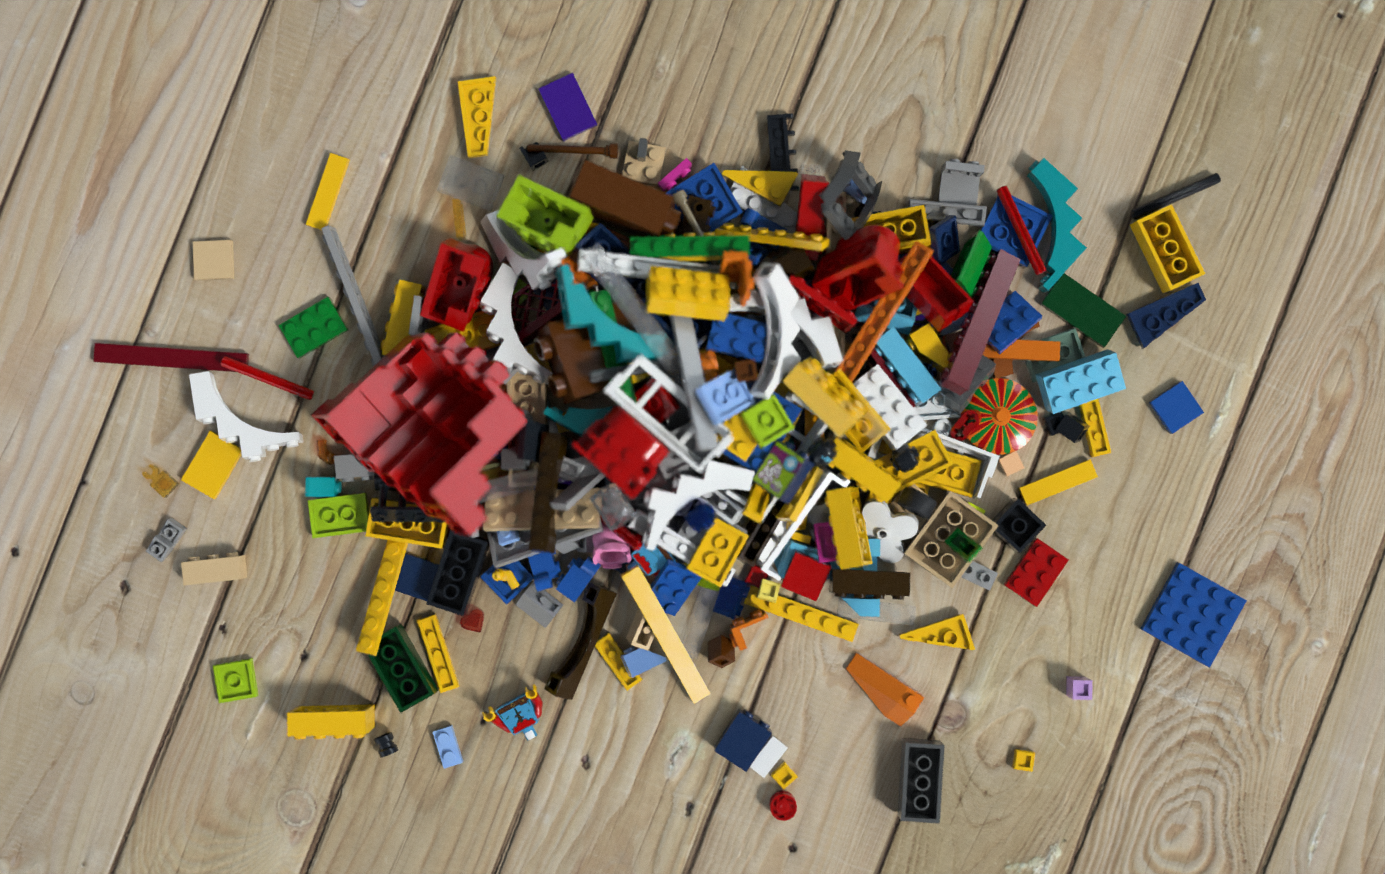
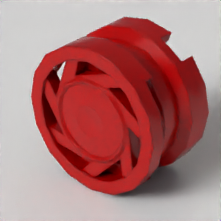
[769,790,797,821]

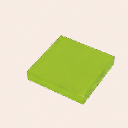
[740,394,795,449]
[213,658,259,703]

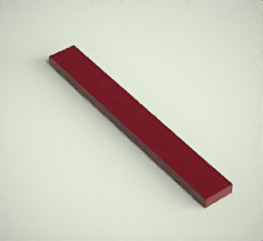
[93,343,249,372]

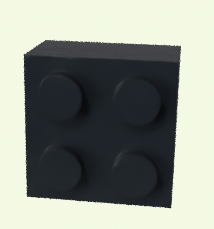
[992,498,1046,553]

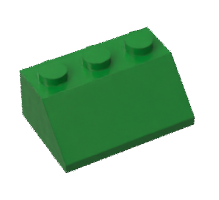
[950,230,992,297]

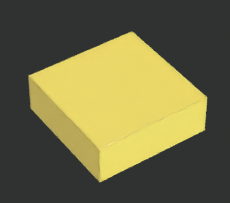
[757,579,780,603]

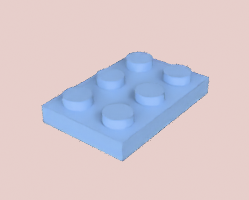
[695,368,756,426]

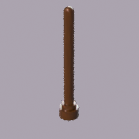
[526,143,618,159]

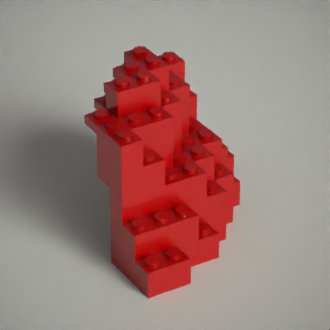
[311,332,527,536]

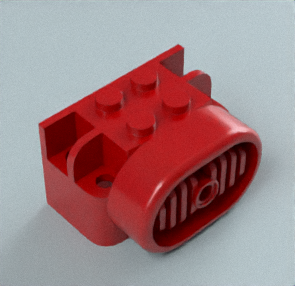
[812,225,904,311]
[420,238,493,332]
[572,405,669,499]

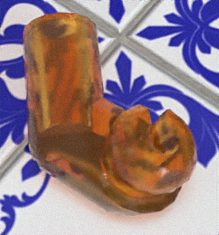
[317,440,336,465]

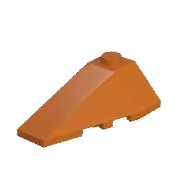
[846,653,925,726]

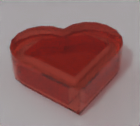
[460,609,485,633]

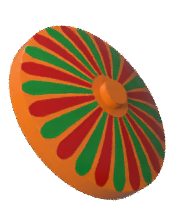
[961,378,1038,455]

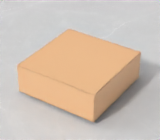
[998,451,1024,476]

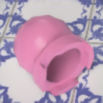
[592,522,632,569]

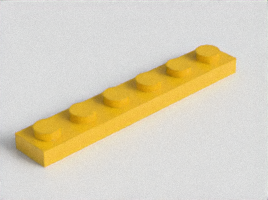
[715,223,830,251]
[356,540,408,656]
[744,585,859,642]

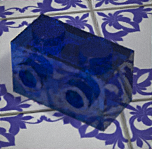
[683,502,716,533]
[713,577,750,619]

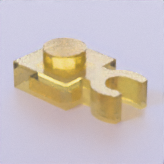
[142,464,179,498]

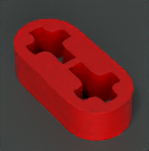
[950,409,982,441]

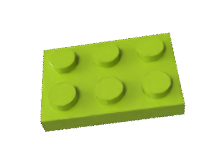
[308,493,369,539]

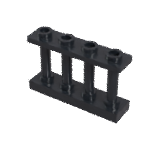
[370,473,445,523]

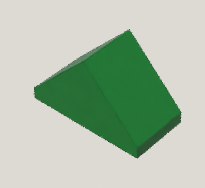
[944,527,983,563]

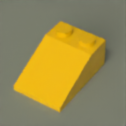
[903,323,949,373]

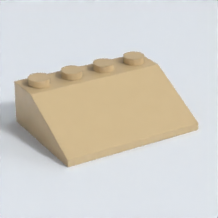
[904,491,999,588]

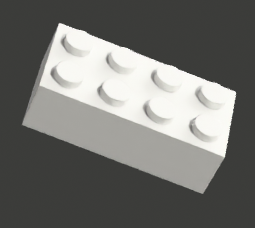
[853,364,927,451]

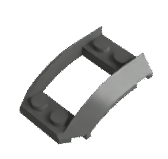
[819,150,882,240]

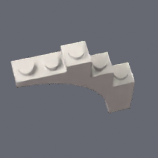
[480,210,566,290]
[480,263,553,385]
[750,263,801,399]
[729,288,843,369]
[189,371,304,462]
[642,460,755,550]

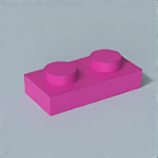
[658,158,692,192]
[813,522,838,563]

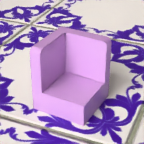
[1066,676,1093,700]

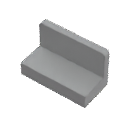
[516,582,563,628]

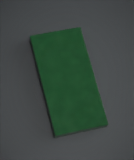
[1040,273,1126,348]

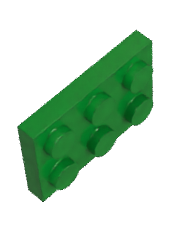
[279,297,349,359]

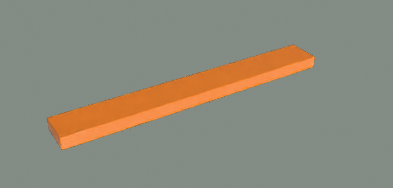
[833,241,934,382]

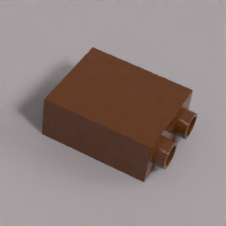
[570,160,682,237]
[534,301,646,405]

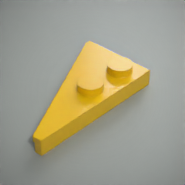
[722,170,799,207]
[899,614,975,650]

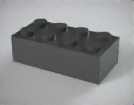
[897,738,945,824]

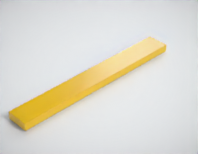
[621,565,710,704]

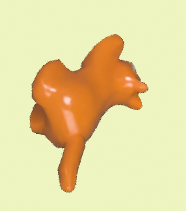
[699,350,718,384]

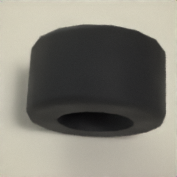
[898,487,937,519]

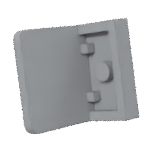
[938,159,985,205]

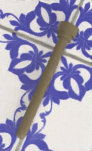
[672,190,720,266]

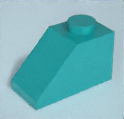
[305,477,342,497]

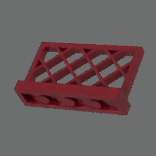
[511,267,563,346]

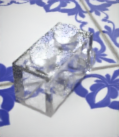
[589,483,637,531]

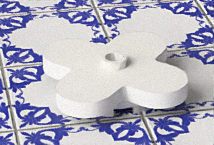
[862,498,919,563]

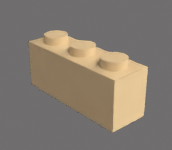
[181,552,247,586]

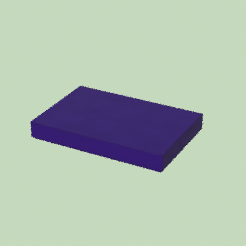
[539,73,597,142]

